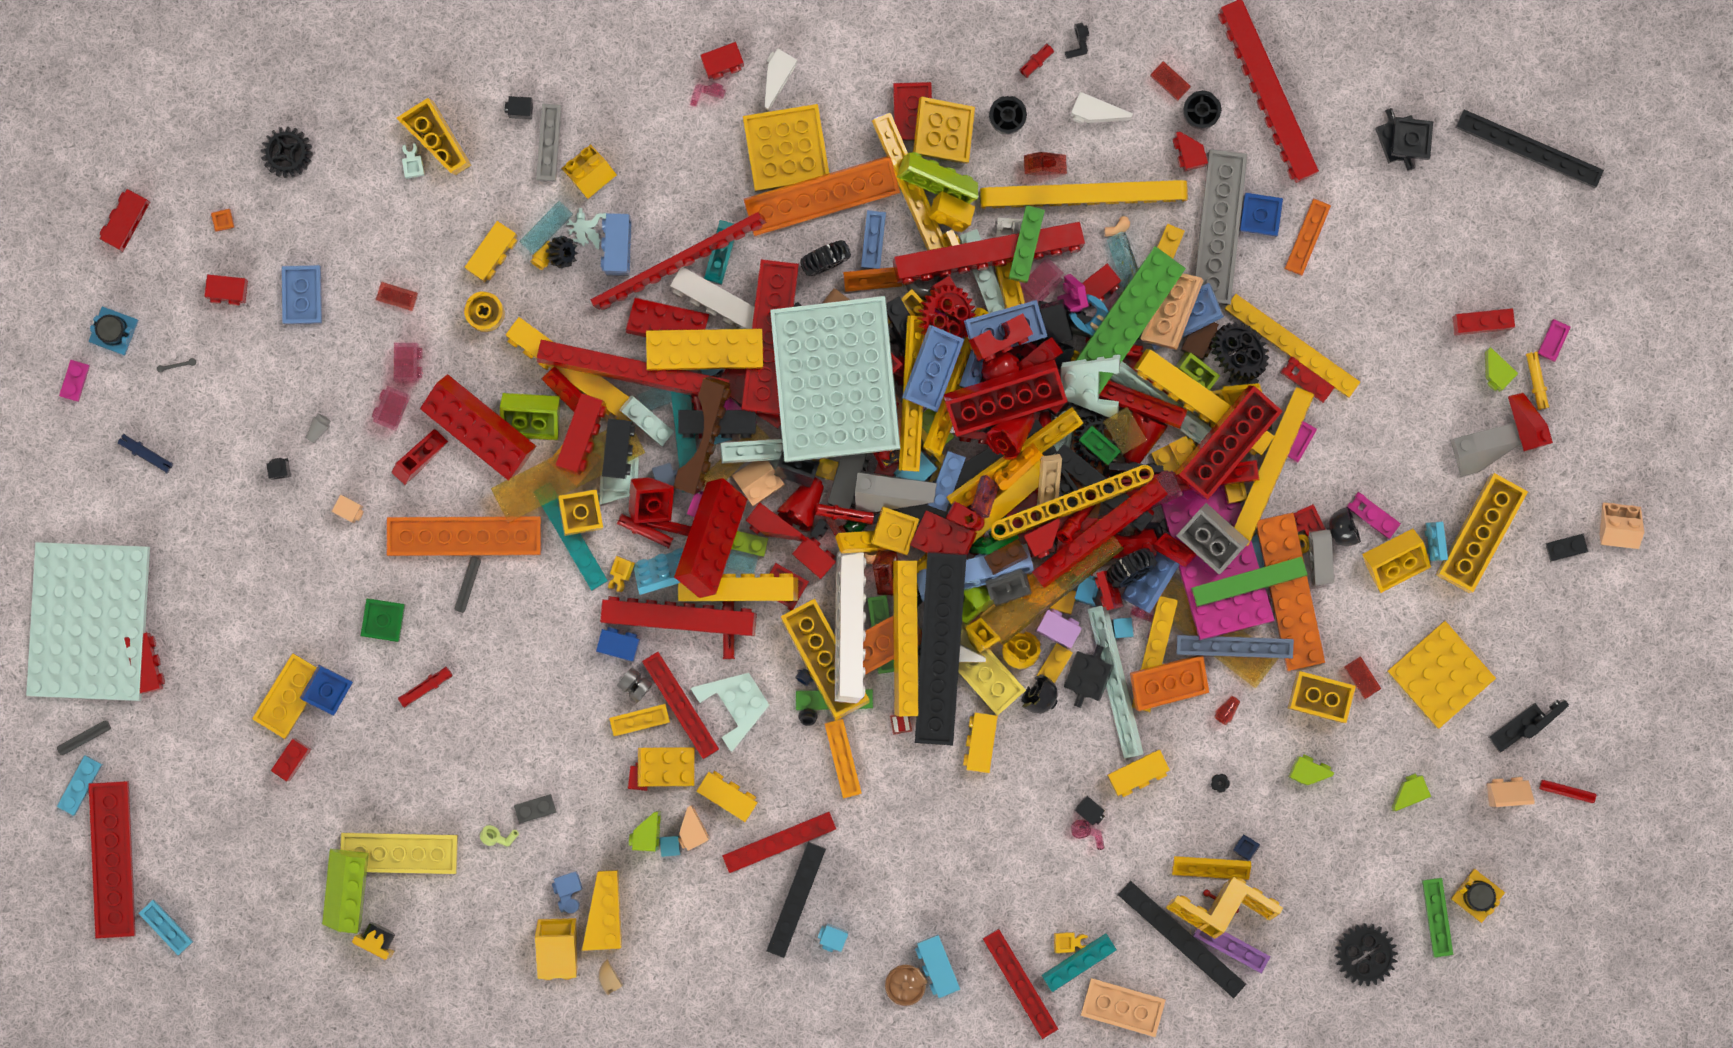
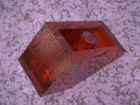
[1024,152,1067,175]
[872,550,898,596]

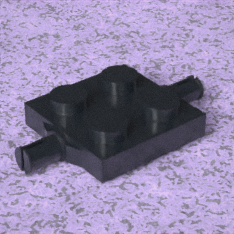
[1375,108,1415,171]
[1064,644,1114,708]

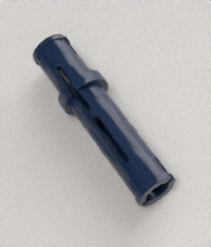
[117,434,174,474]

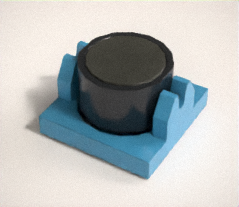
[88,306,139,355]

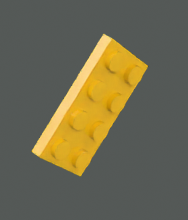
[252,653,317,739]

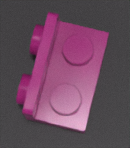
[1057,274,1088,312]

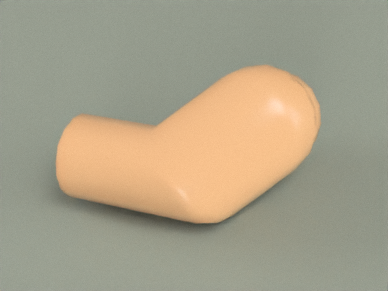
[1104,216,1130,237]

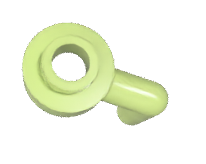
[480,825,519,847]

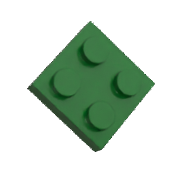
[969,528,1019,555]
[360,598,405,642]

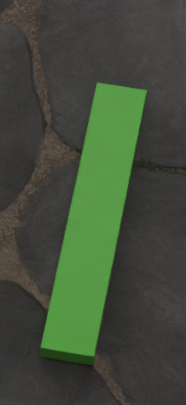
[1191,557,1308,607]

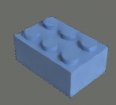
[601,213,632,276]

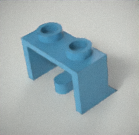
[1075,574,1099,607]

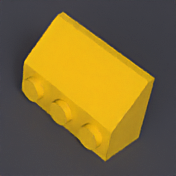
[1362,528,1431,593]

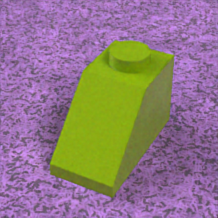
[1485,347,1519,392]
[1392,773,1431,811]

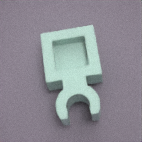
[402,143,425,179]

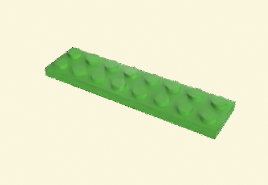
[1075,246,1186,394]

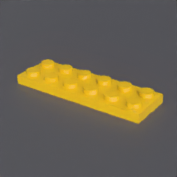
[646,329,763,370]

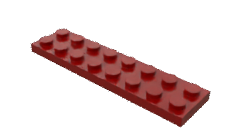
[741,259,799,415]
[89,781,136,939]

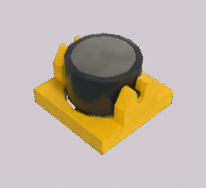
[1451,869,1505,923]
[352,922,395,960]

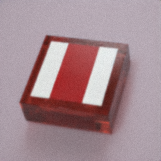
[890,715,912,735]

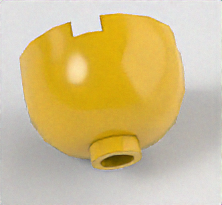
[1002,631,1041,669]

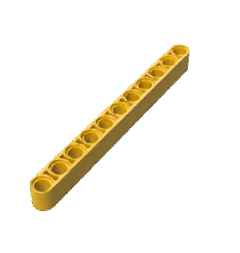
[980,180,1188,209]

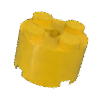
[464,291,505,332]

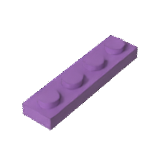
[1193,928,1271,974]

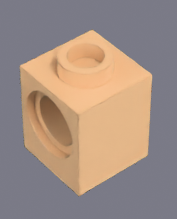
[331,495,364,523]

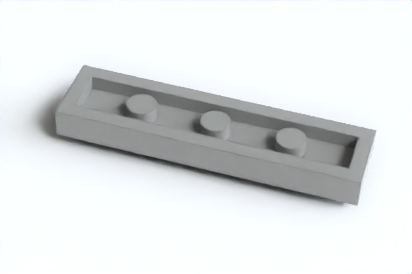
[536,104,562,181]

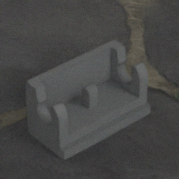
[985,569,1032,606]

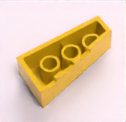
[396,98,472,175]
[582,870,622,951]

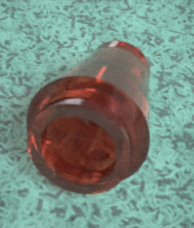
[1214,696,1240,725]

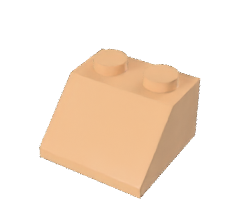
[732,461,785,507]
[1487,777,1535,807]
[678,805,710,851]

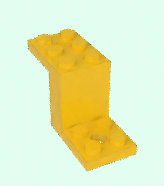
[1166,877,1283,939]

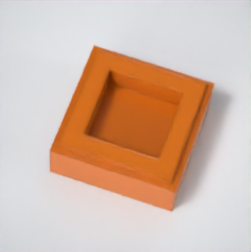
[211,208,235,232]

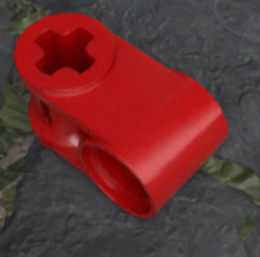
[946,501,985,532]

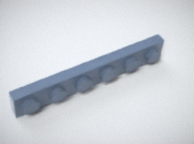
[1176,635,1294,658]

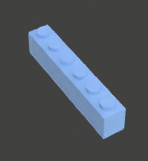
[917,544,1034,602]

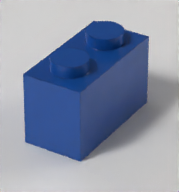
[596,627,640,662]

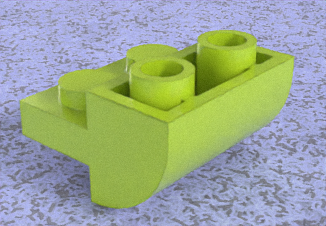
[962,585,994,625]

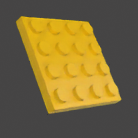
[743,104,829,192]
[1387,621,1496,729]

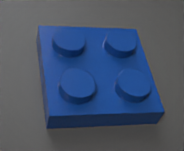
[1239,193,1283,237]
[300,664,353,716]

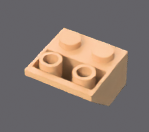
[1599,502,1644,549]

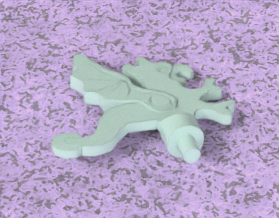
[567,208,606,249]

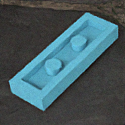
[57,755,103,816]
[138,900,193,955]

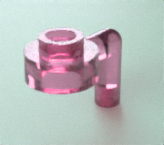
[690,83,726,107]
[1130,607,1154,638]
[1071,820,1105,850]

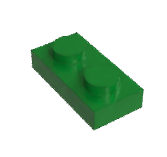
[1079,426,1121,466]

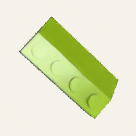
[897,152,978,204]
[322,848,369,934]

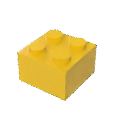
[558,489,603,536]

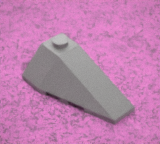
[1450,423,1522,477]
[855,471,937,512]

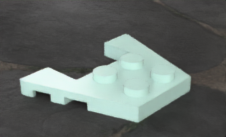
[1061,355,1121,420]
[592,439,639,505]
[691,673,769,752]

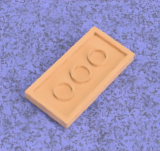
[1140,273,1204,350]
[1080,978,1166,1037]

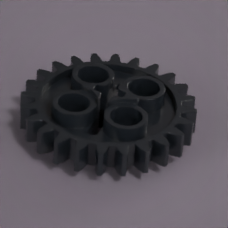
[1211,322,1270,382]
[1334,923,1398,986]

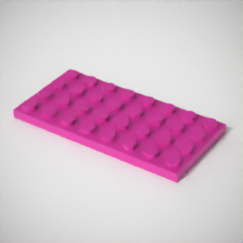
[1160,486,1274,640]

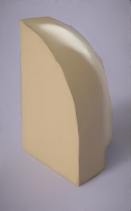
[599,959,623,995]

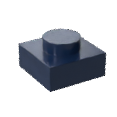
[1233,834,1260,861]

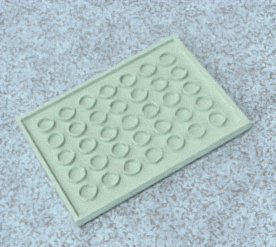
[770,296,901,462]
[26,542,150,701]

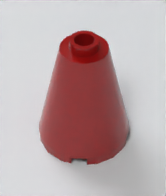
[1123,412,1168,464]
[986,413,1035,460]
[777,477,824,532]

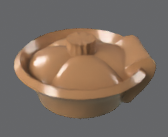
[885,965,928,1006]

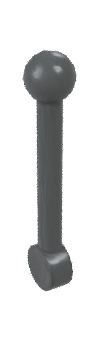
[157,358,196,373]

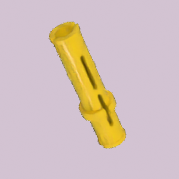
[1525,352,1550,410]

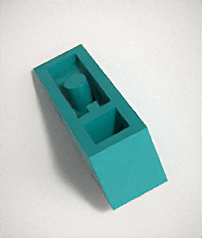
[704,220,734,284]

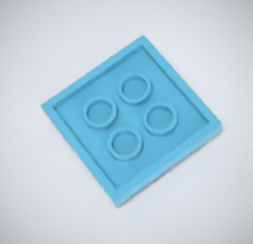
[634,548,684,595]

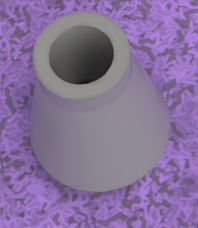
[305,413,331,443]

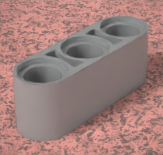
[1309,530,1334,586]

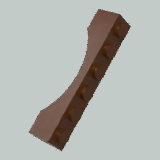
[673,376,731,495]

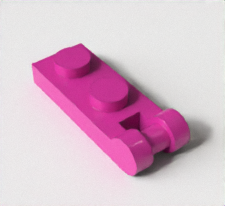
[1347,492,1401,539]

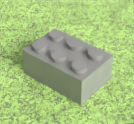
[1177,503,1250,575]

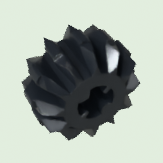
[546,236,578,268]

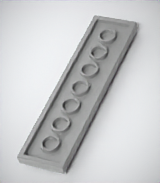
[1195,149,1248,305]

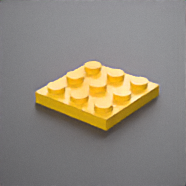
[913,97,975,164]

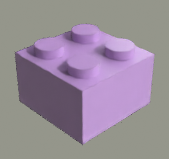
[1035,609,1082,649]

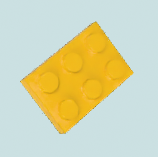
[638,747,694,786]

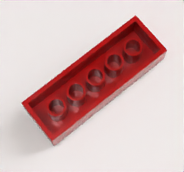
[944,360,1068,437]
[420,374,537,481]
[1174,385,1283,500]
[674,478,748,598]

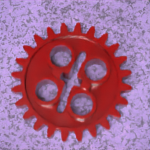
[918,285,976,338]

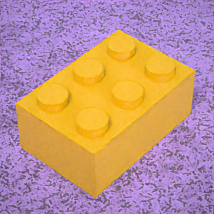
[1287,671,1356,723]

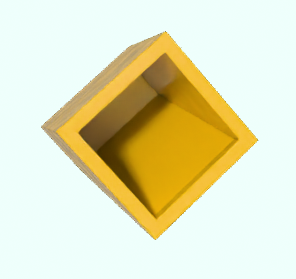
[535,918,578,980]

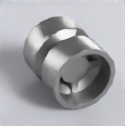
[617,667,653,703]

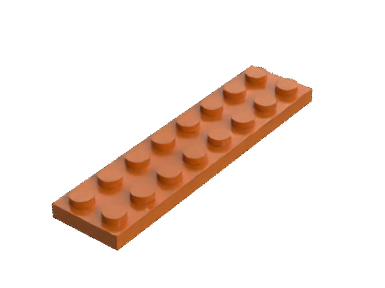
[743,156,900,236]
[1256,512,1325,671]
[387,516,541,556]

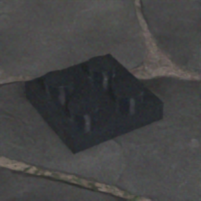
[1391,117,1433,160]

